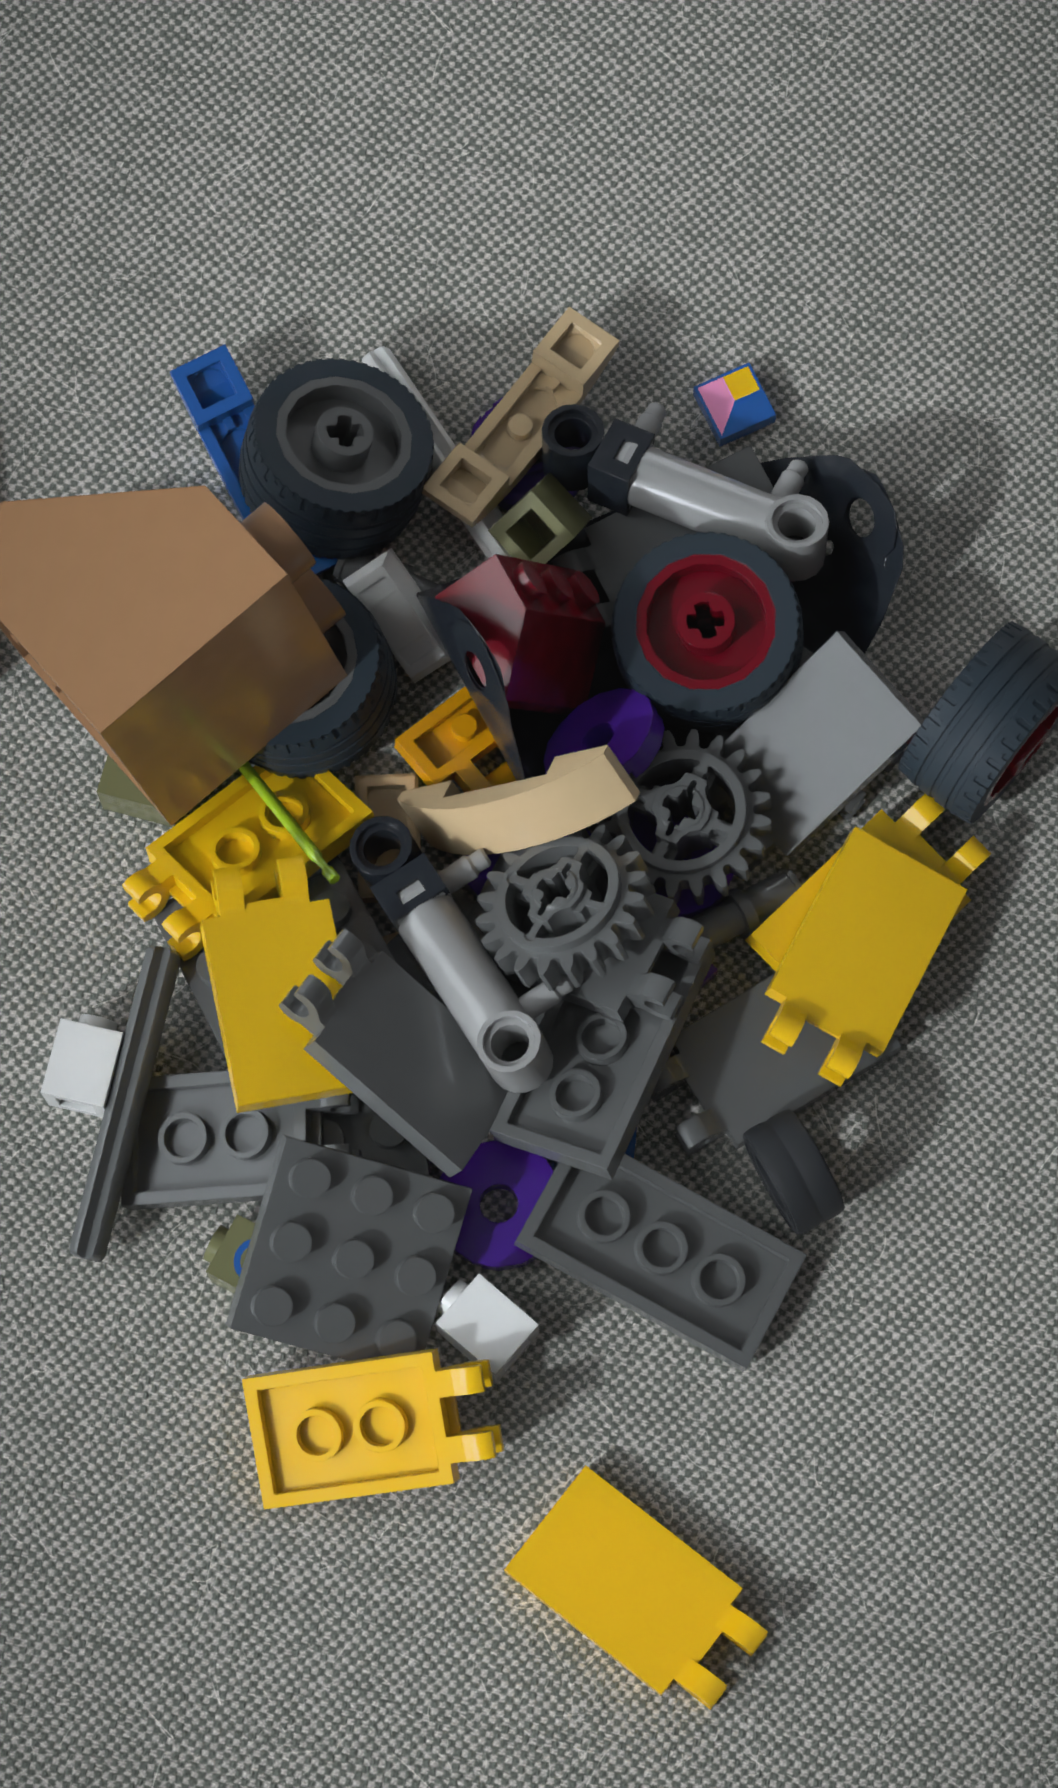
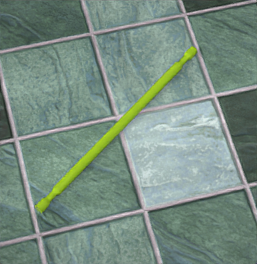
[239,761,340,885]

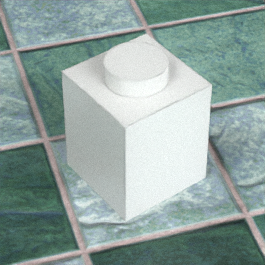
[41,1014,124,1118]
[436,1274,539,1383]

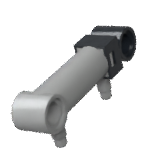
[542,402,829,582]
[349,816,574,1093]

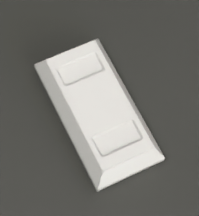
[343,548,451,683]

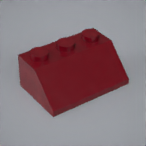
[435,554,605,716]

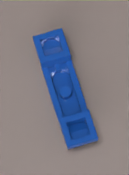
[169,344,338,575]

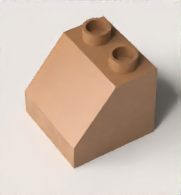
[0,485,348,826]

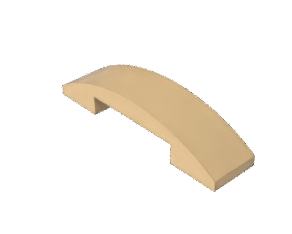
[422,307,620,528]
[397,745,640,855]

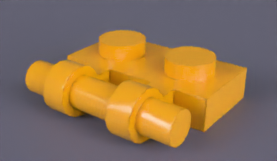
[394,686,517,793]

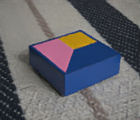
[693,362,776,447]

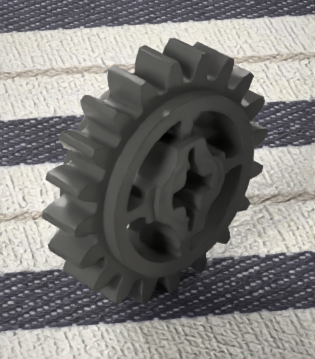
[595,729,773,906]
[475,824,655,991]

